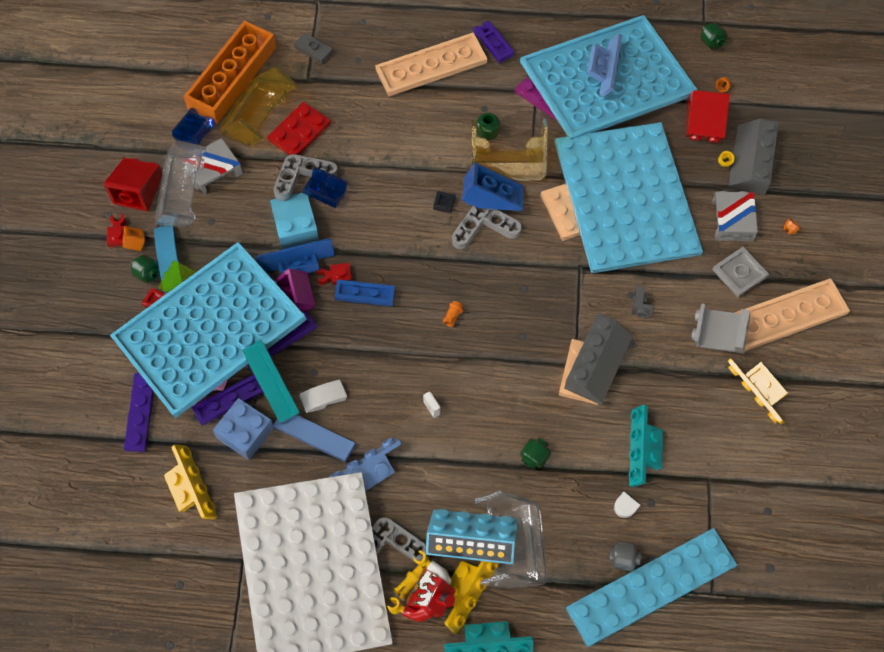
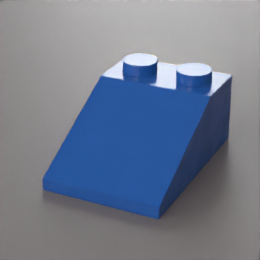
[462,162,524,211]

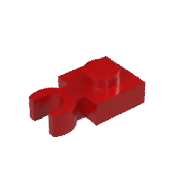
[107,214,126,247]
[317,263,352,286]

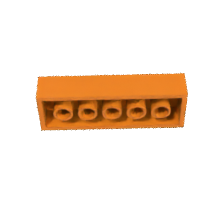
[183,20,277,124]

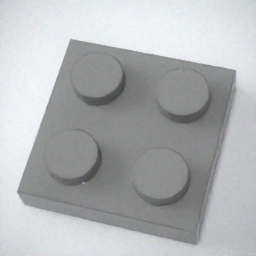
[713,247,769,298]

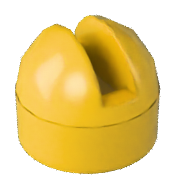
[718,151,735,167]

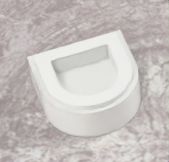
[614,492,640,518]

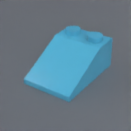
[270,192,319,249]

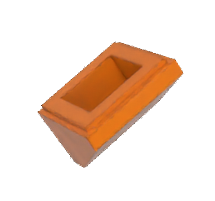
[122,226,145,251]

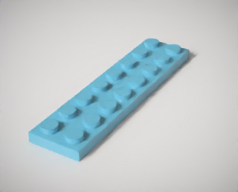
[566,528,737,648]

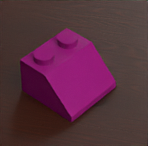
[274,268,315,312]

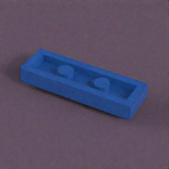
[334,280,395,307]

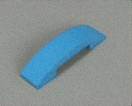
[154,225,183,294]

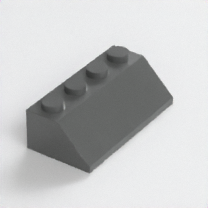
[728,118,779,195]
[564,313,632,405]

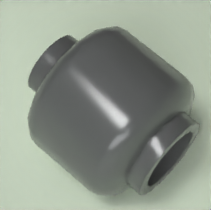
[609,541,642,571]

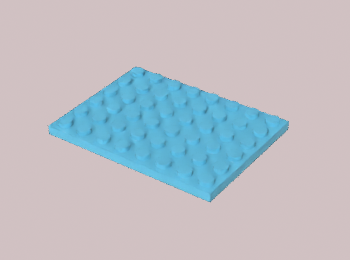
[520,15,697,139]
[554,122,703,273]
[110,242,307,419]

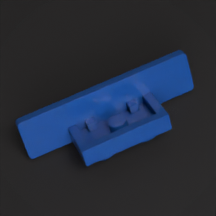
[256,238,335,275]

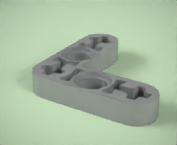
[274,154,337,201]
[452,206,521,249]
[372,518,428,563]

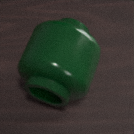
[701,23,727,50]
[476,113,500,140]
[131,255,160,283]
[520,438,551,470]

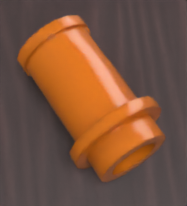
[442,301,463,327]

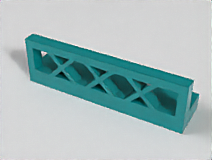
[242,339,300,423]

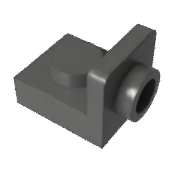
[631,285,654,318]

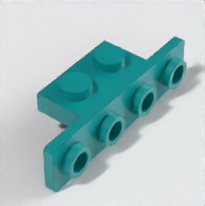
[629,404,663,487]
[444,621,533,652]

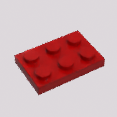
[267,101,331,155]

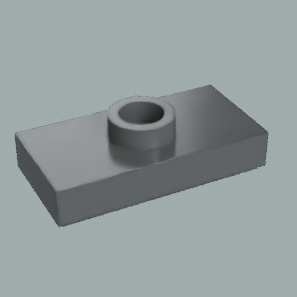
[294,33,333,64]

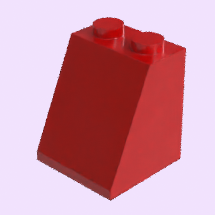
[685,90,730,143]
[103,157,163,212]

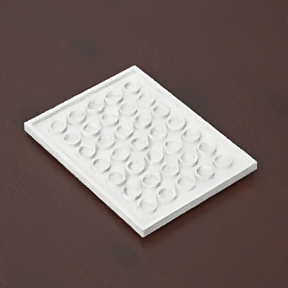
[234,472,392,652]

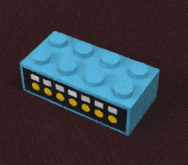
[426,509,518,564]

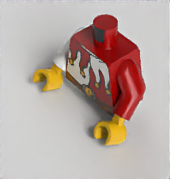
[387,551,455,622]

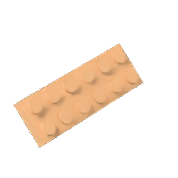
[375,33,487,96]
[735,278,850,352]

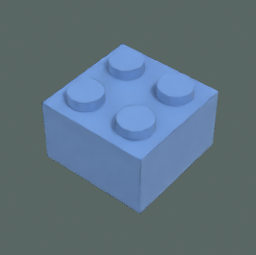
[213,398,274,460]

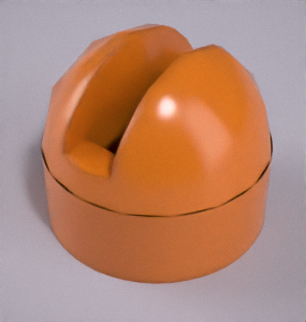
[716,77,731,92]
[783,218,801,235]

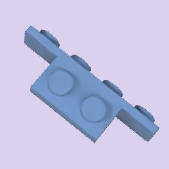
[587,34,622,98]
[329,438,402,491]

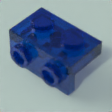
[171,108,215,149]
[302,167,348,209]

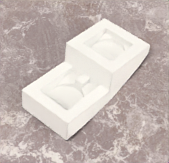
[299,380,347,413]

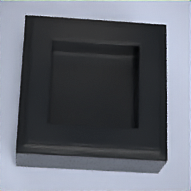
[433,191,456,213]

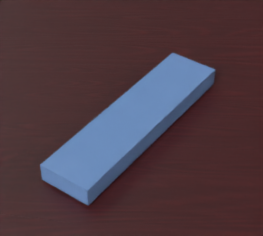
[273,415,355,463]

